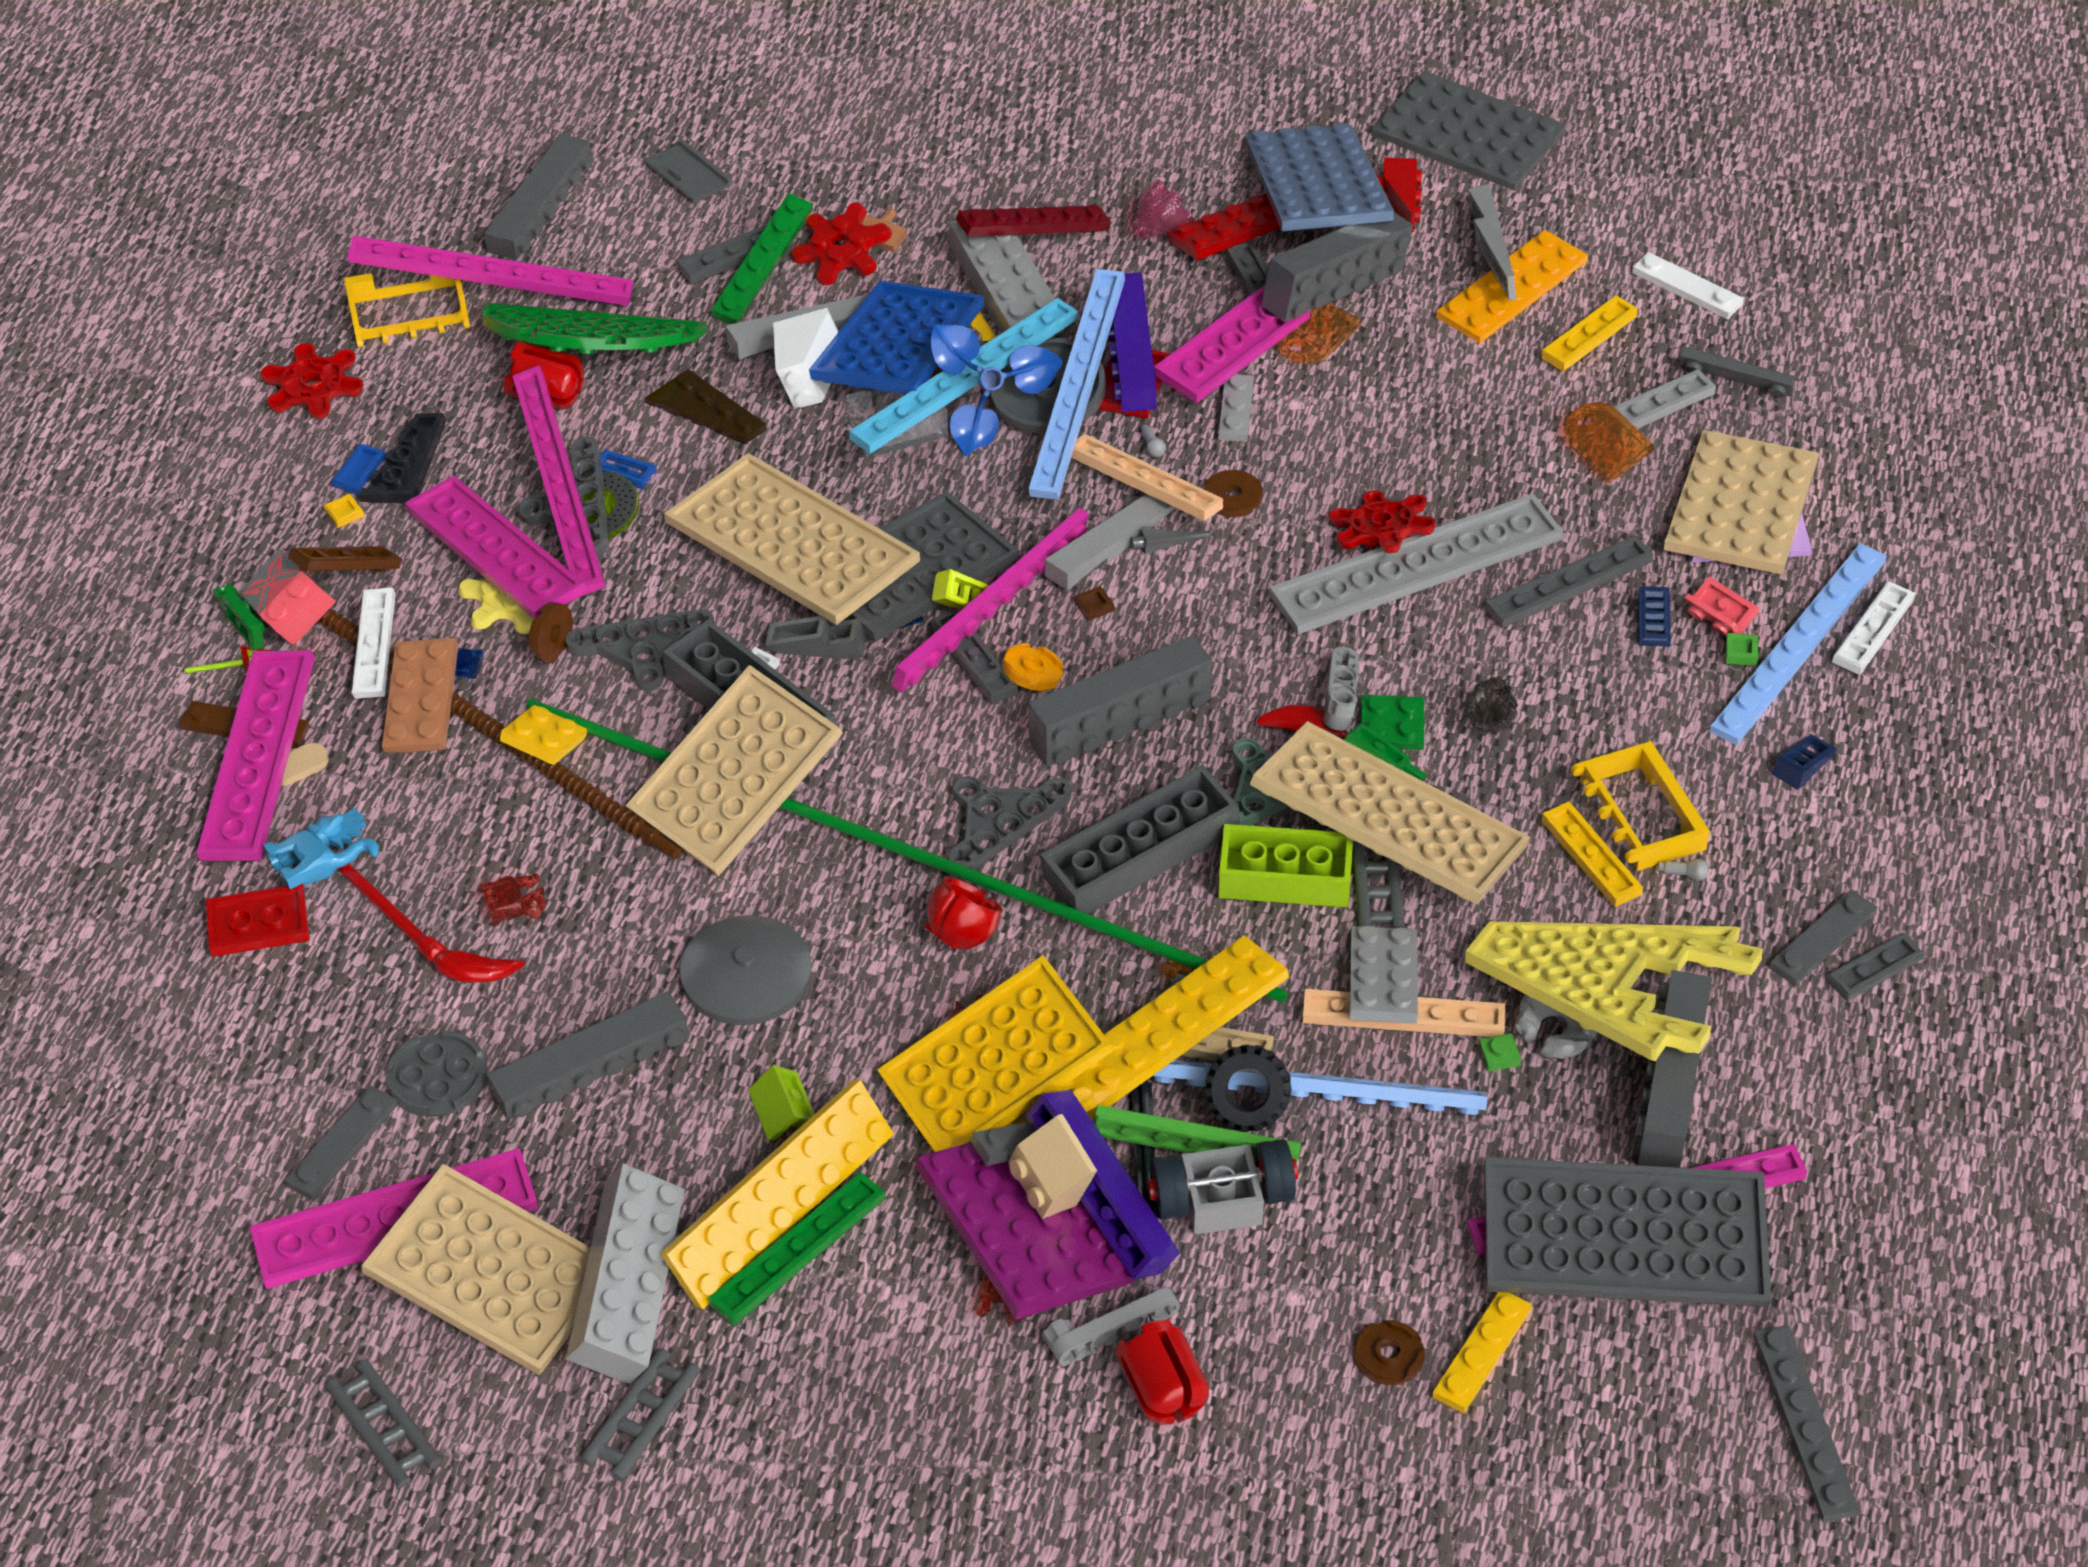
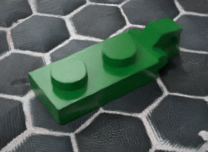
[213,583,265,650]
[1345,723,1428,781]

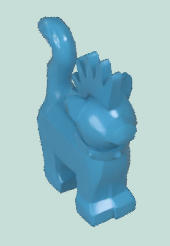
[263,808,380,889]

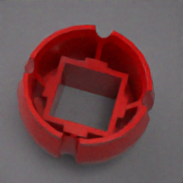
[924,876,1003,950]

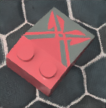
[239,549,336,645]

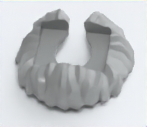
[1515,994,1597,1060]

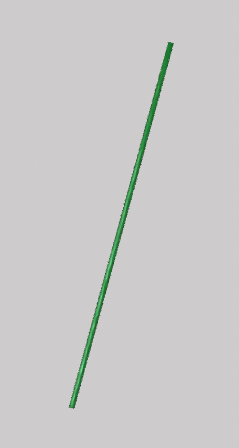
[526,698,1288,1003]

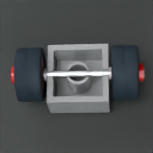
[1147,1139,1298,1235]

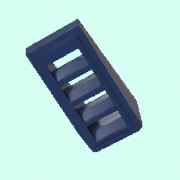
[1637,586,1671,647]
[1772,734,1837,790]

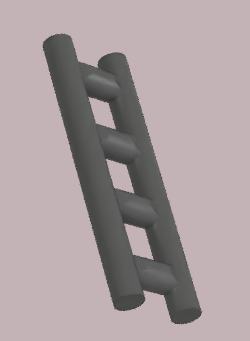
[1352,841,1405,928]
[580,1348,701,1482]
[325,1359,442,1489]

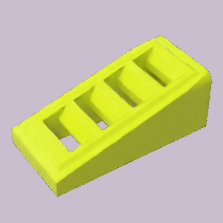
[932,569,990,610]

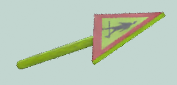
[184,646,273,676]

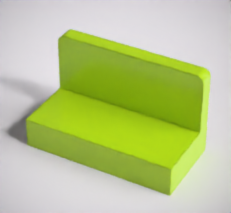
[749,1065,815,1141]

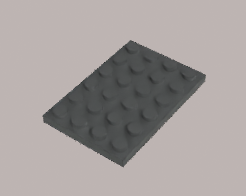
[1371,71,1566,191]
[847,491,1020,642]

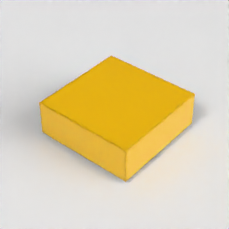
[323,494,364,528]

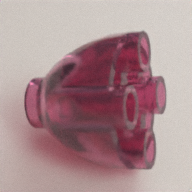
[1131,179,1194,240]

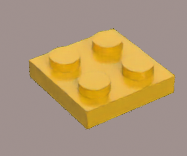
[500,705,587,765]

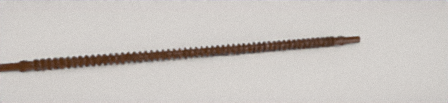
[318,609,682,860]

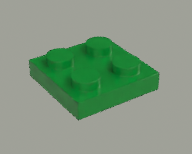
[1361,695,1424,750]

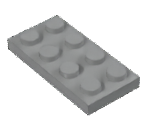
[1350,926,1418,1024]

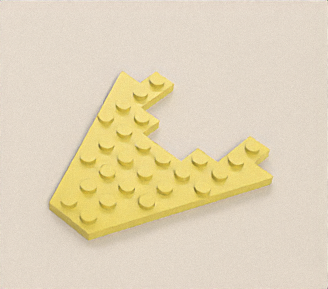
[1465,921,1763,1061]

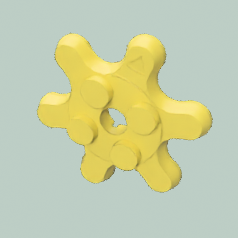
[458,579,534,634]

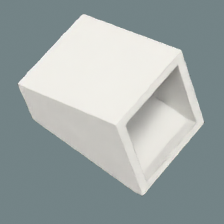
[773,308,838,408]

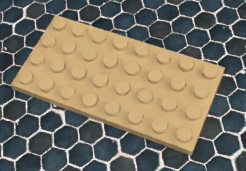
[664,453,920,625]
[1250,721,1530,904]

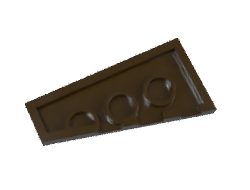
[645,369,767,445]

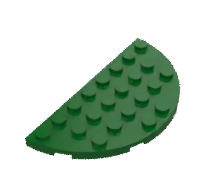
[482,302,707,354]

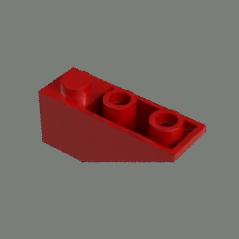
[1383,157,1422,232]

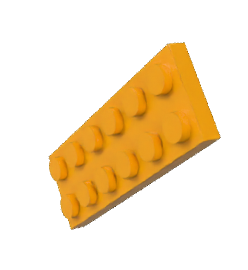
[1436,230,1588,344]

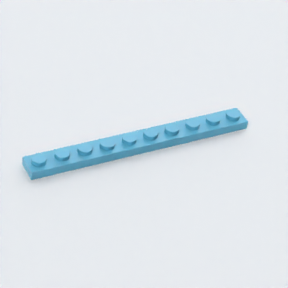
[849,298,1078,454]

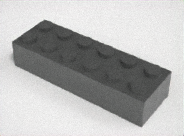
[1261,212,1413,322]
[663,619,836,725]
[1028,635,1212,767]
[1040,765,1240,914]
[1632,970,1712,1168]

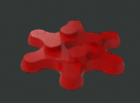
[791,202,892,285]
[260,343,364,419]
[1328,490,1436,554]

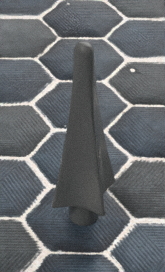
[1130,528,1211,554]

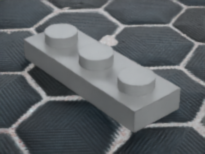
[1218,374,1254,442]

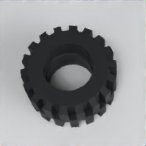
[1205,1044,1292,1132]

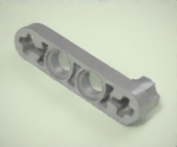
[1323,647,1359,731]
[1042,1288,1181,1366]

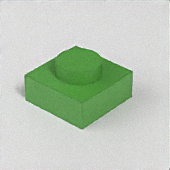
[1725,633,1758,666]
[1479,1033,1521,1072]

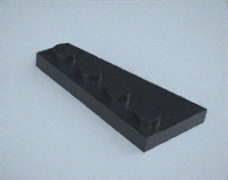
[358,413,447,503]

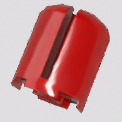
[504,341,584,410]
[1115,1319,1210,1426]

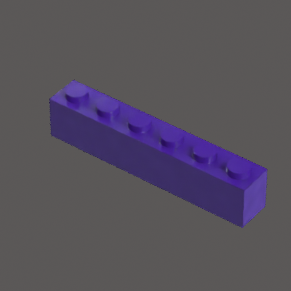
[1108,272,1157,412]
[1025,1090,1180,1280]

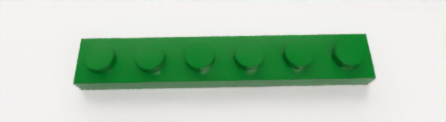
[711,193,813,324]
[708,1172,885,1326]

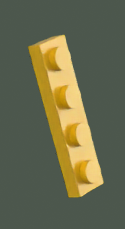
[1541,295,1638,372]
[1541,801,1643,908]
[1432,1292,1532,1414]

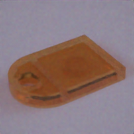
[1277,303,1362,364]
[1564,402,1654,484]

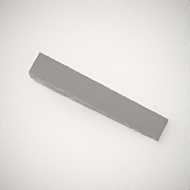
[1468,184,1516,301]
[726,294,868,360]
[1045,494,1175,591]

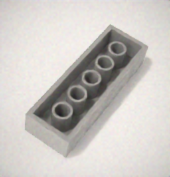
[948,220,1064,338]
[566,1163,685,1383]

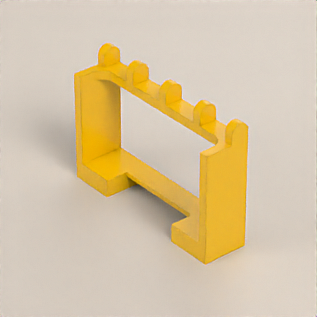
[344,273,470,348]
[1571,741,1710,871]

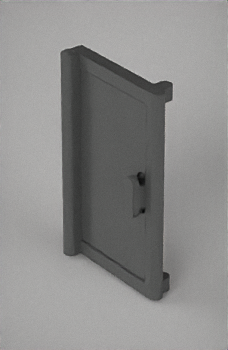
[644,139,732,205]

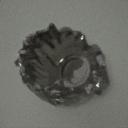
[1464,675,1518,734]

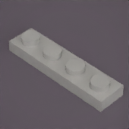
[1604,369,1716,436]

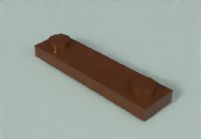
[288,546,402,574]
[180,701,310,749]

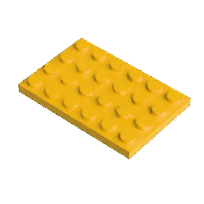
[877,955,1114,1152]

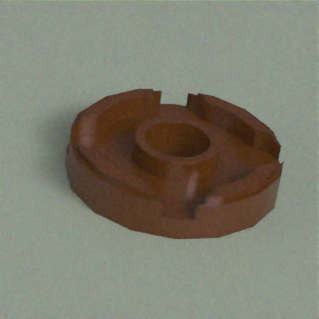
[1204,470,1263,518]
[529,602,573,663]
[1353,1320,1425,1385]

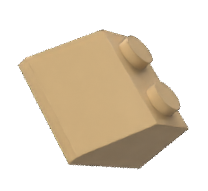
[1008,1114,1097,1219]

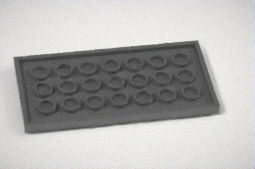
[1484,1157,1771,1307]

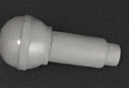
[1141,425,1166,458]
[1659,859,1709,881]

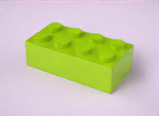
[1219,824,1353,908]

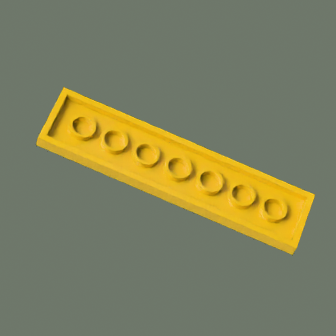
[1055,935,1289,1120]
[660,1080,894,1309]

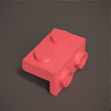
[1684,576,1759,637]

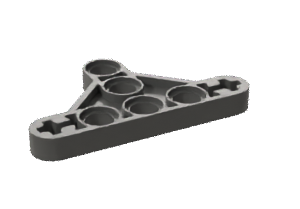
[518,436,609,557]
[565,609,715,691]
[948,776,1071,870]

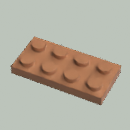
[382,638,459,752]

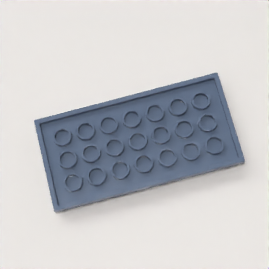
[1245,123,1394,231]

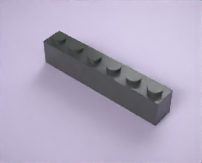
[484,133,593,260]
[487,991,689,1120]

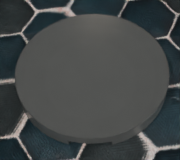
[386,1030,488,1117]

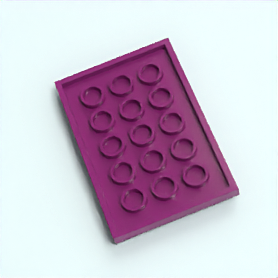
[915,1142,1136,1319]

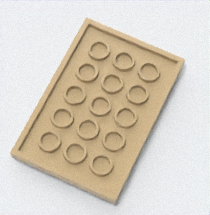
[1664,430,1819,575]
[625,665,843,877]
[362,1164,590,1376]

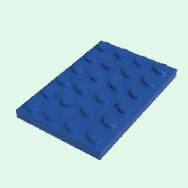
[809,280,984,396]

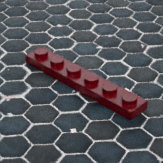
[955,205,1111,237]

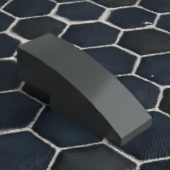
[765,616,867,659]

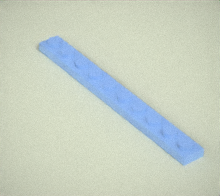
[1029,269,1125,500]
[1710,543,1887,745]
[1153,1060,1487,1115]

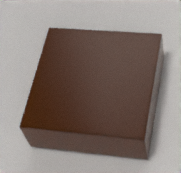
[1074,586,1115,621]

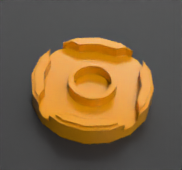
[1002,643,1063,691]

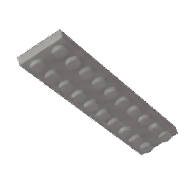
[1269,493,1563,635]

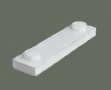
[1632,252,1744,319]
[1832,581,1916,675]
[352,588,396,699]

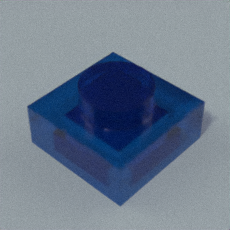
[455,648,484,679]

